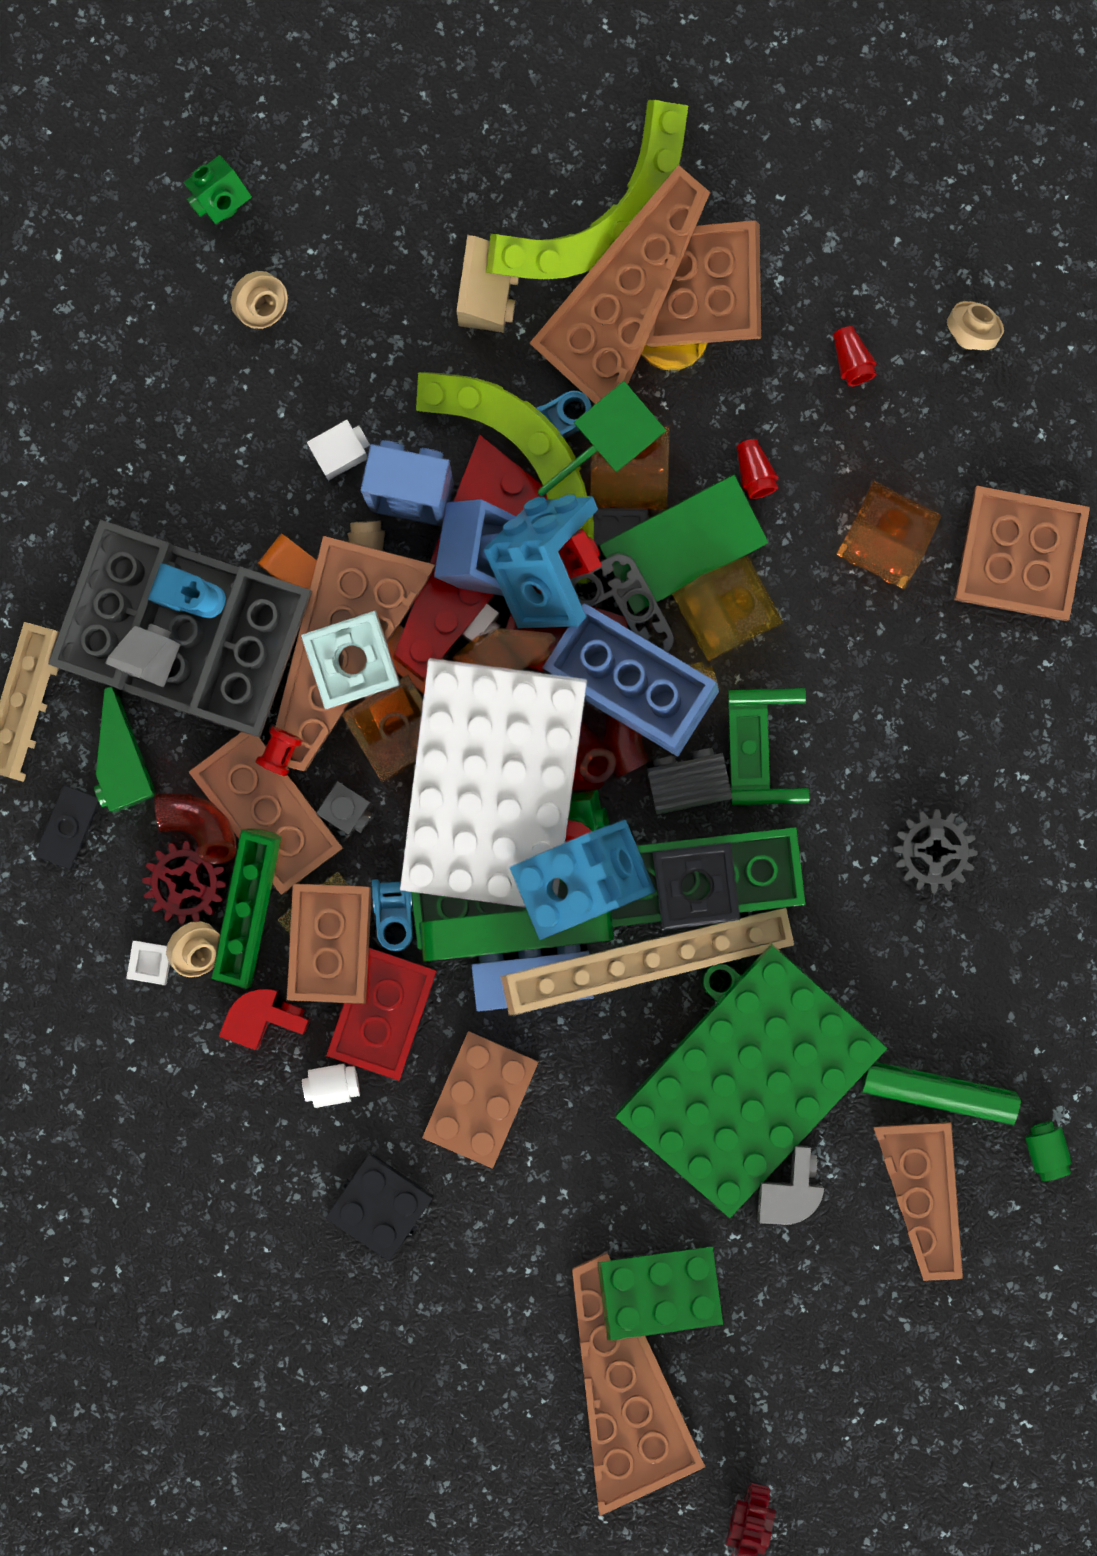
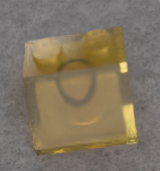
[672,556,783,662]

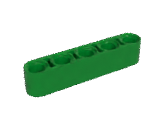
[419,910,614,962]

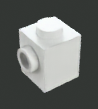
[307,420,370,481]

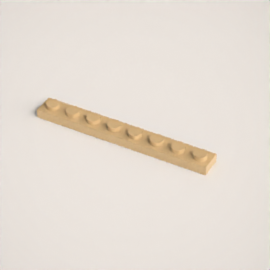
[501,907,794,1015]

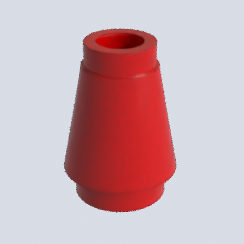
[833,326,877,386]
[736,439,779,499]

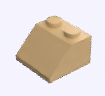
[456,235,519,333]

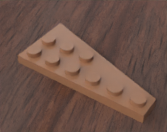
[530,165,710,404]

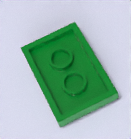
[597,1247,723,1341]

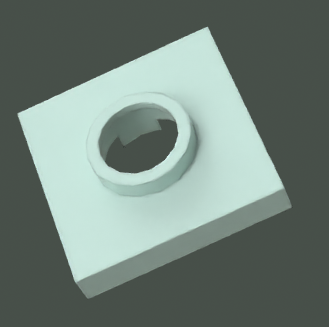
[301,611,401,709]

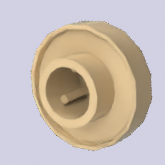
[231,271,288,329]
[947,301,1004,350]
[166,921,220,978]

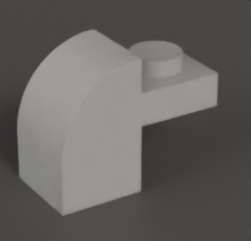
[757,1145,824,1225]

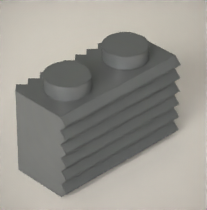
[646,748,732,815]

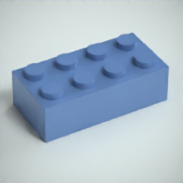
[361,440,454,527]
[542,603,719,757]

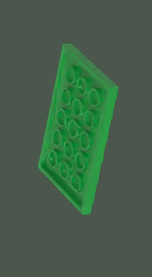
[615,943,887,1218]

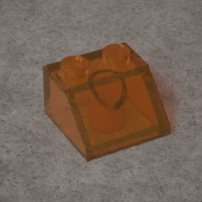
[837,481,942,589]
[341,675,424,783]

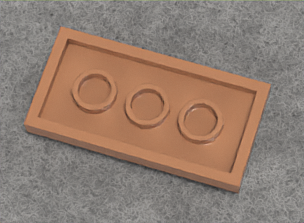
[189,732,344,895]

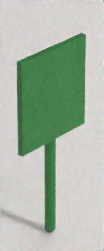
[538,381,667,496]

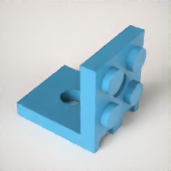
[483,495,598,629]
[509,820,656,940]

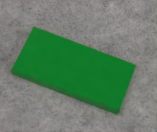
[597,475,768,614]

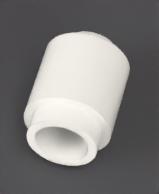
[302,1063,360,1108]

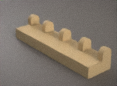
[0,622,59,782]

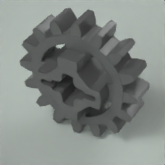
[892,809,978,893]

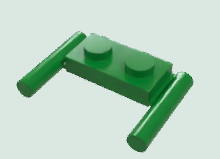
[728,688,809,805]

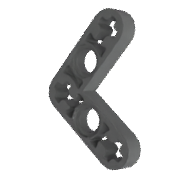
[540,552,674,652]

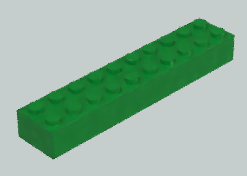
[411,828,806,949]

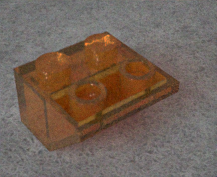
[590,426,669,510]
[452,628,557,670]

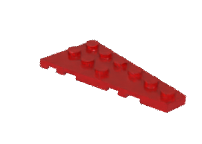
[393,435,548,682]

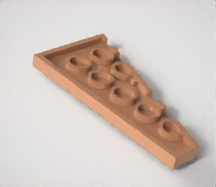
[275,536,436,771]
[572,1252,705,1516]

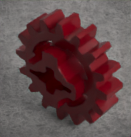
[142,841,228,925]
[726,1483,776,1556]

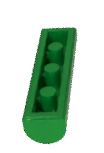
[212,829,282,989]
[861,1062,1021,1125]

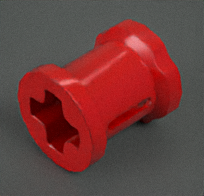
[255,726,303,776]

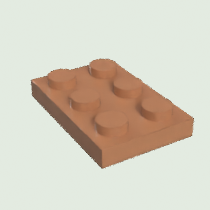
[287,884,372,1004]
[422,1031,539,1169]

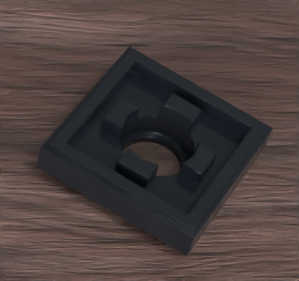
[652,842,740,930]

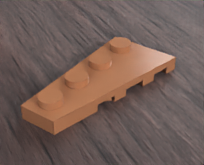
[873,1122,963,1281]

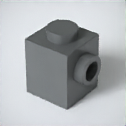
[316,781,373,836]

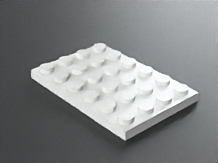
[400,658,587,907]

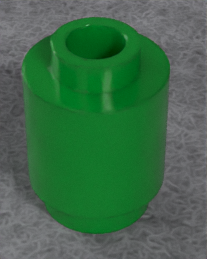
[1025,1121,1072,1181]

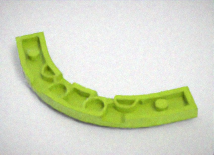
[486,100,688,279]
[416,372,594,584]

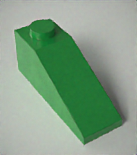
[94,687,158,813]

